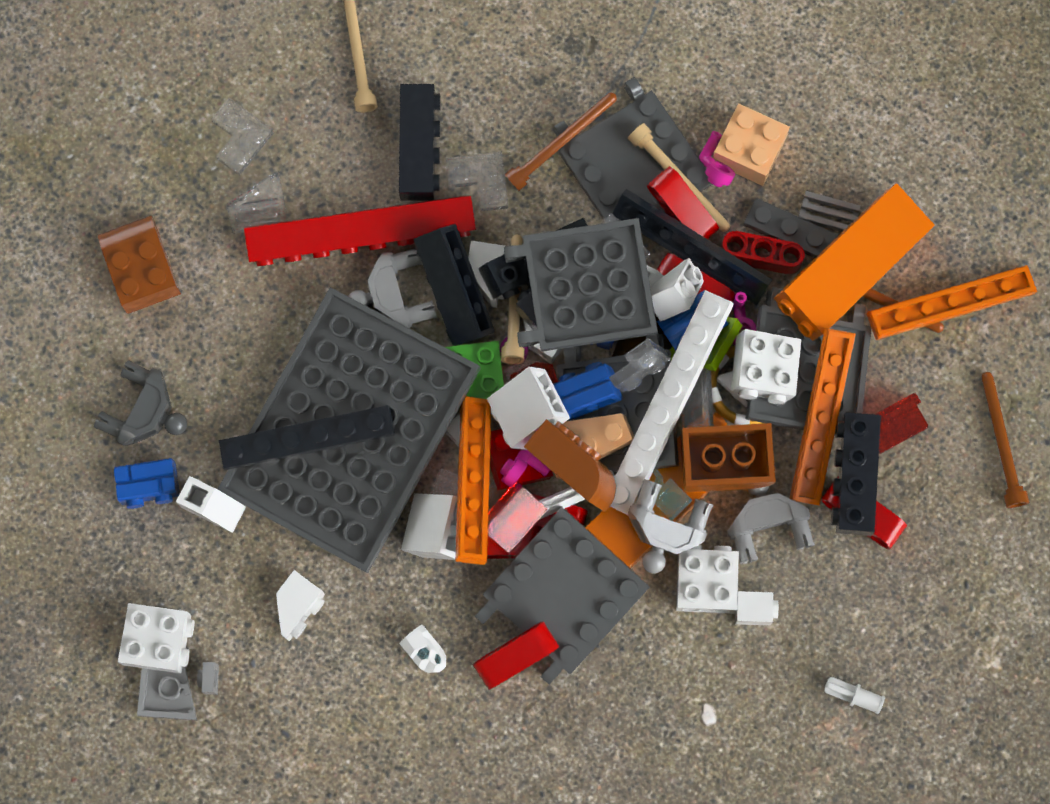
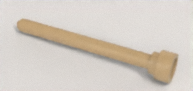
[343,0,378,113]
[627,123,730,232]
[501,234,524,365]

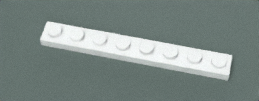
[610,290,734,515]

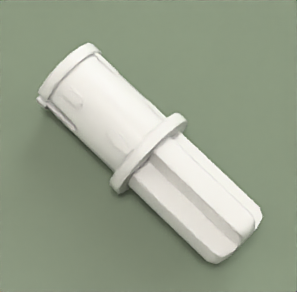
[824,677,885,714]

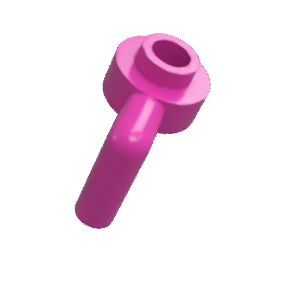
[699,131,735,187]
[732,292,756,345]
[500,449,550,488]

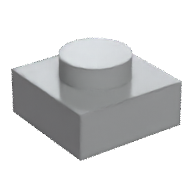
[197,662,219,695]

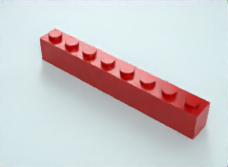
[244,195,476,267]

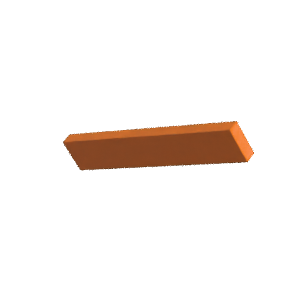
[866,265,1037,340]
[790,328,856,506]
[455,396,491,565]

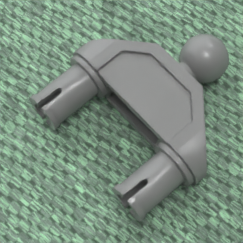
[348,247,437,329]
[628,479,713,574]
[727,486,815,565]

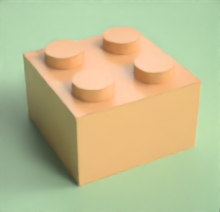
[713,103,790,186]

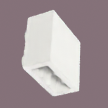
[731,329,801,404]
[487,366,570,450]
[401,493,457,560]
[676,545,739,614]
[118,603,195,673]

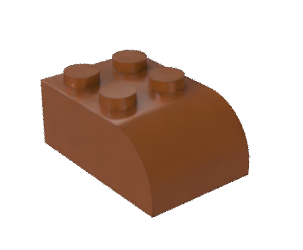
[98,215,181,314]
[524,419,616,512]
[680,423,776,493]

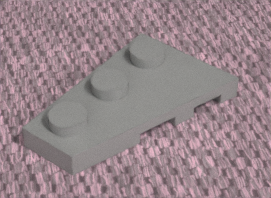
[137,667,198,721]

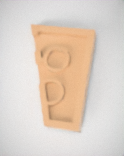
[554,413,634,479]

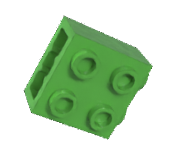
[445,341,504,408]

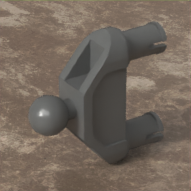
[94,360,187,446]

